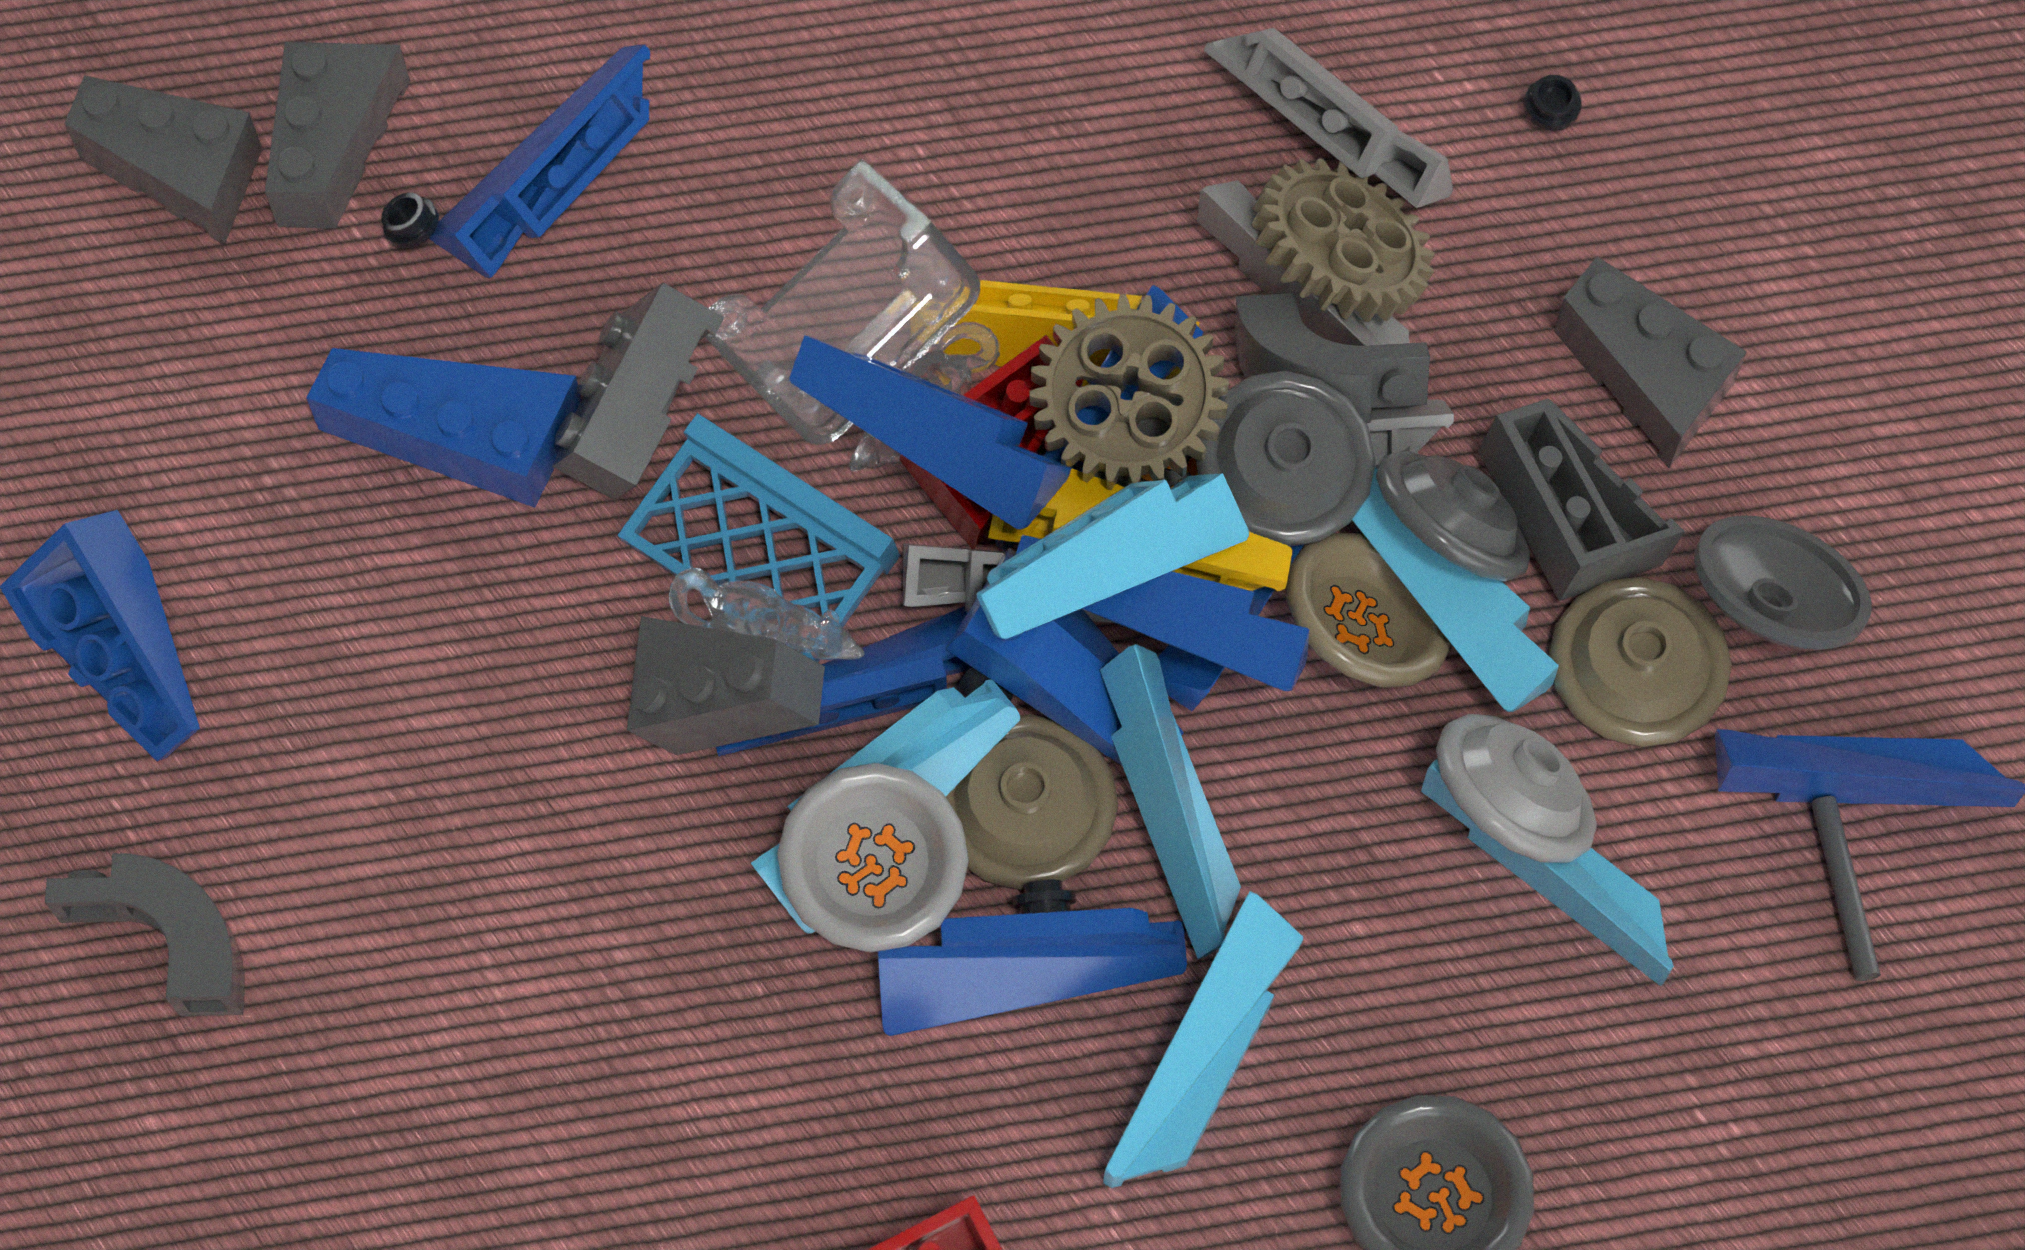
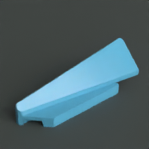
[1352,467,1559,712]
[976,473,1249,639]
[1100,645,1241,959]
[751,679,1020,934]
[1421,759,1674,986]
[1103,891,1304,1188]

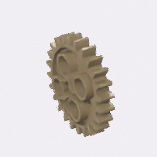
[1252,158,1435,322]
[1030,294,1229,490]

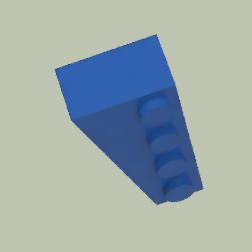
[306,348,581,508]

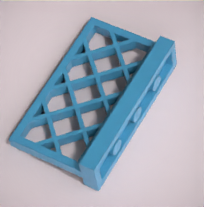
[617,413,901,662]

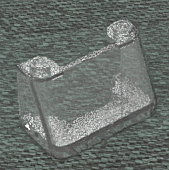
[705,159,980,445]

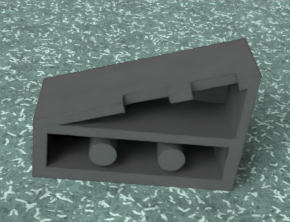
[265,42,410,229]
[64,75,263,245]
[1554,256,1747,468]
[552,282,725,500]
[1478,398,1685,601]
[627,616,825,755]

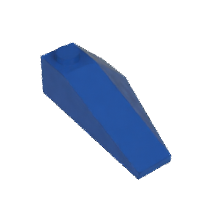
[0,510,200,761]
[946,548,1184,766]

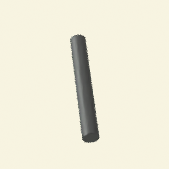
[1811,796,1881,981]

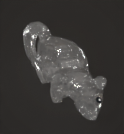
[849,322,1000,472]
[669,567,865,660]

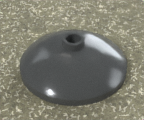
[1694,515,1872,650]

